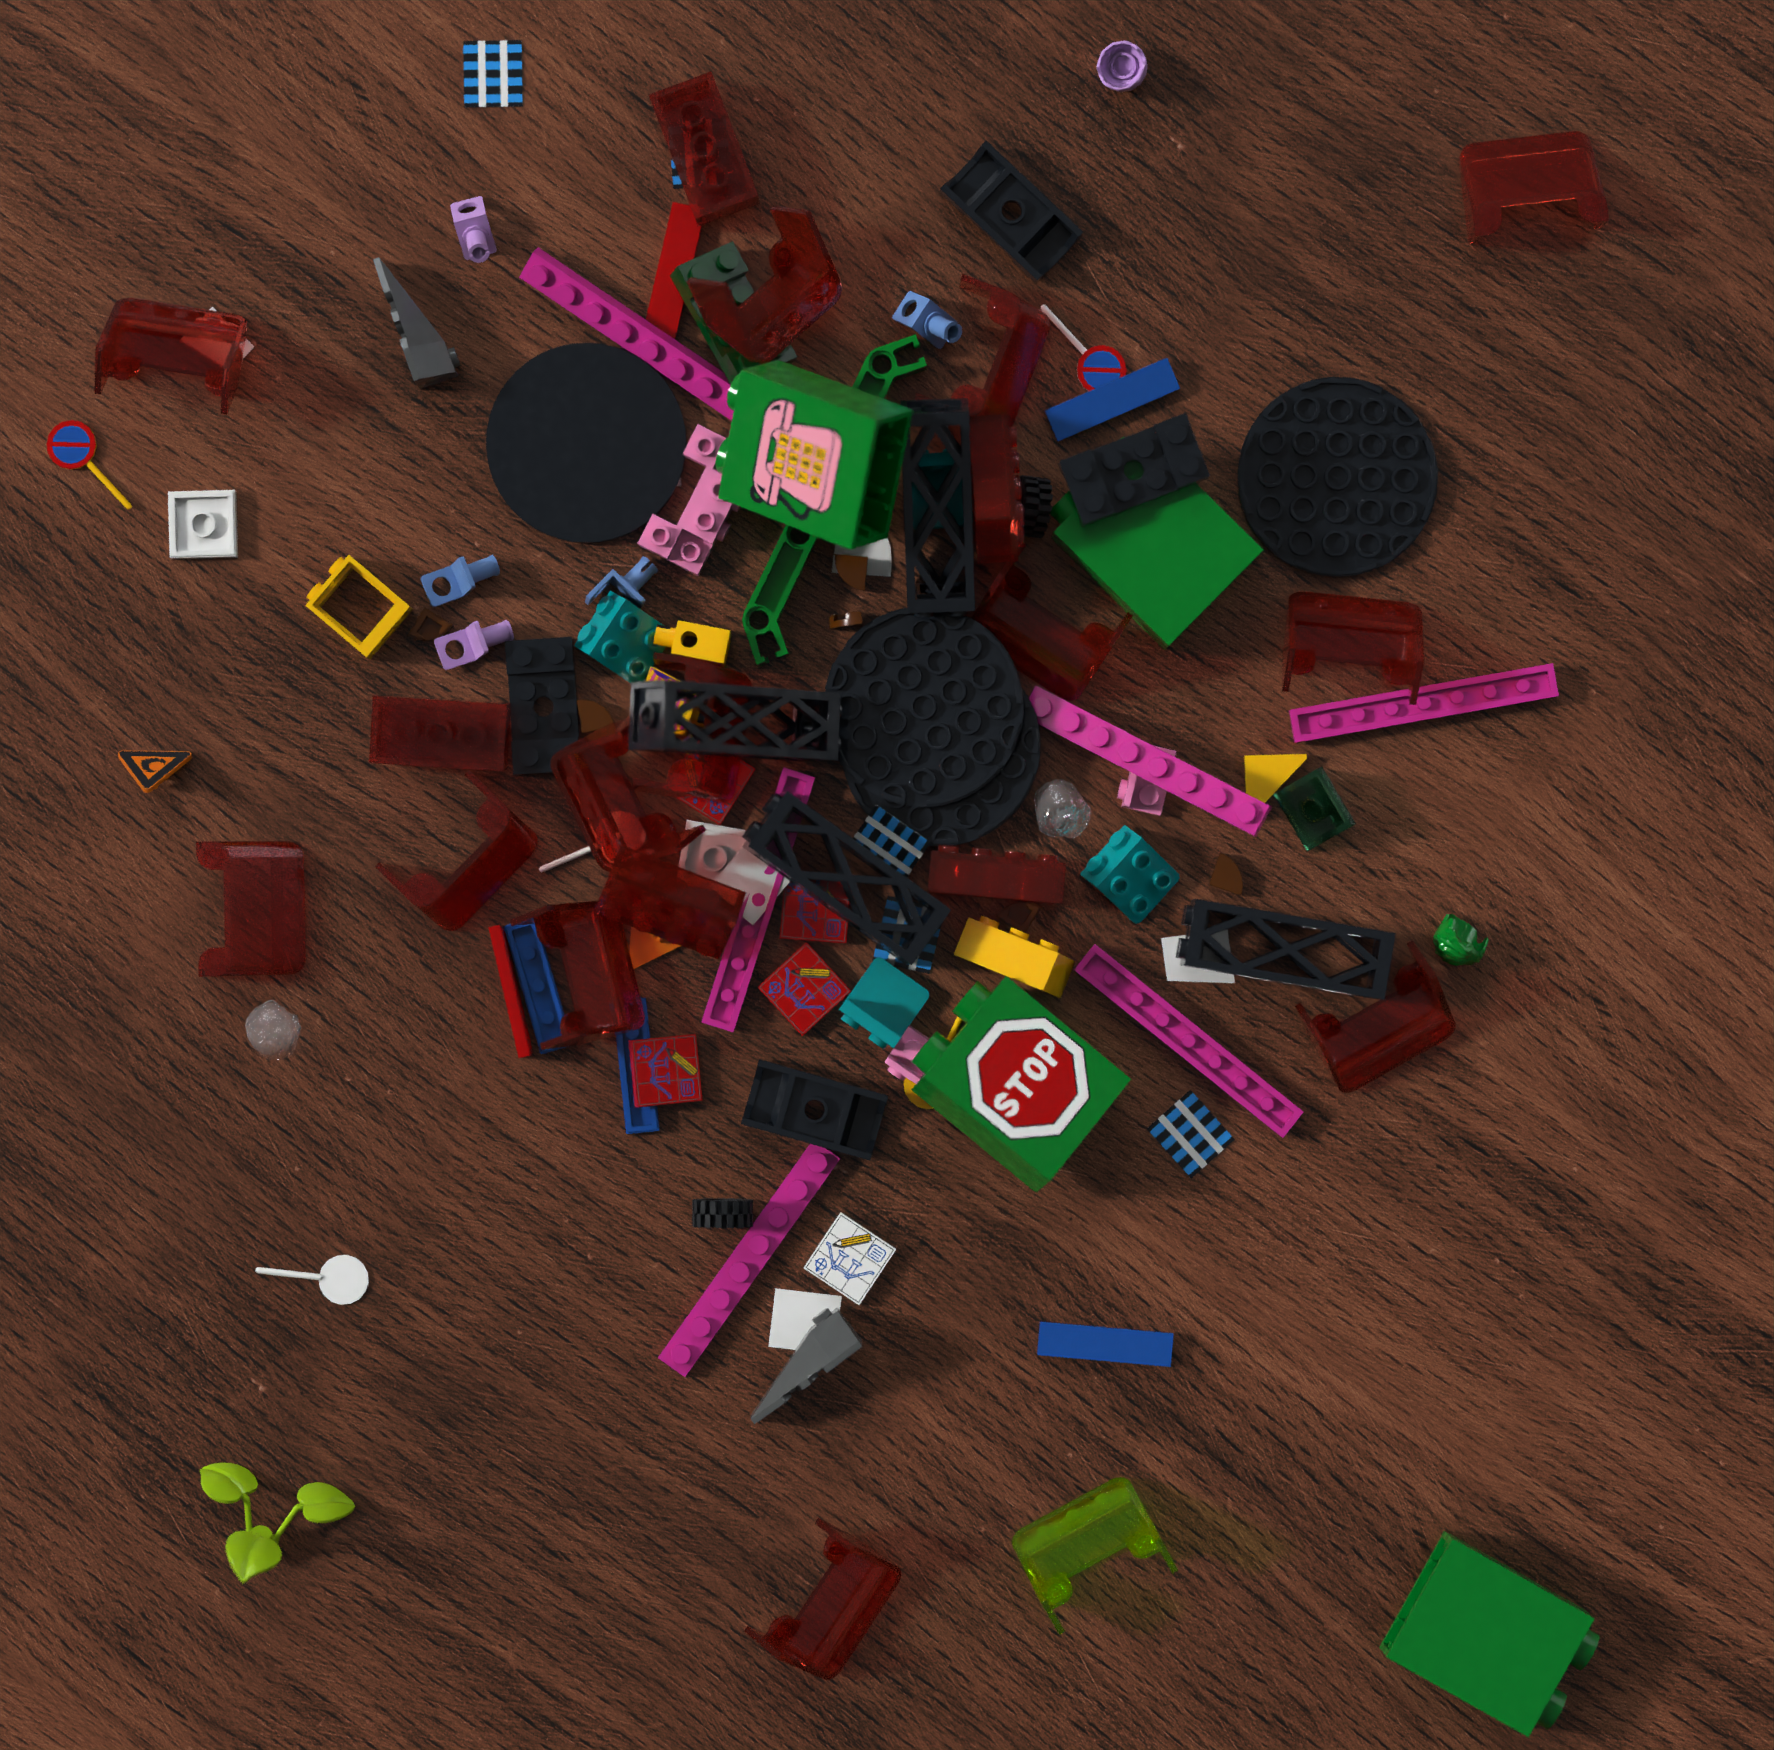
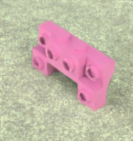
[637,424,740,576]

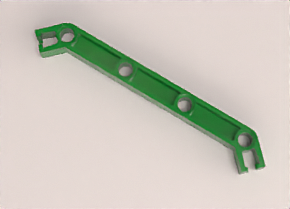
[742,334,927,667]

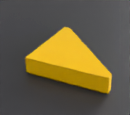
[1244,754,1307,803]

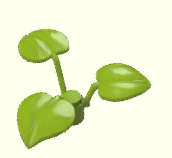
[200,1462,355,1583]

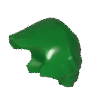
[1433,914,1489,966]

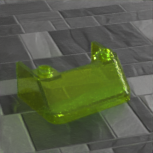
[1012,1477,1178,1635]

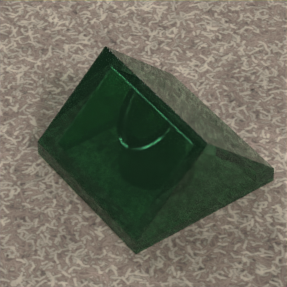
[1273,766,1356,851]

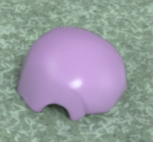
[1096,40,1148,92]

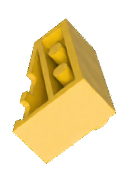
[954,915,1076,998]

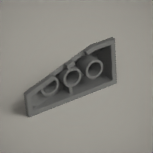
[373,257,461,390]
[751,1308,862,1424]

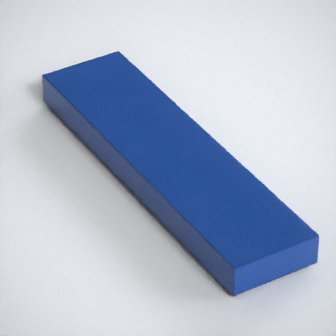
[1044,358,1180,441]
[504,917,574,1054]
[613,998,660,1134]
[1037,1321,1174,1367]

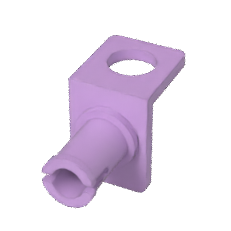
[450,196,497,263]
[434,620,514,670]

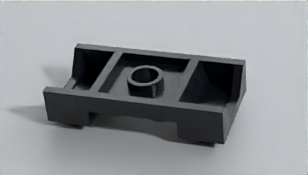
[940,140,1083,284]
[1058,413,1210,527]
[505,637,582,776]
[741,1059,888,1161]

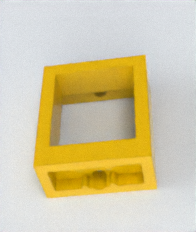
[305,555,413,659]

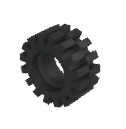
[1010,475,1053,538]
[692,1198,753,1228]

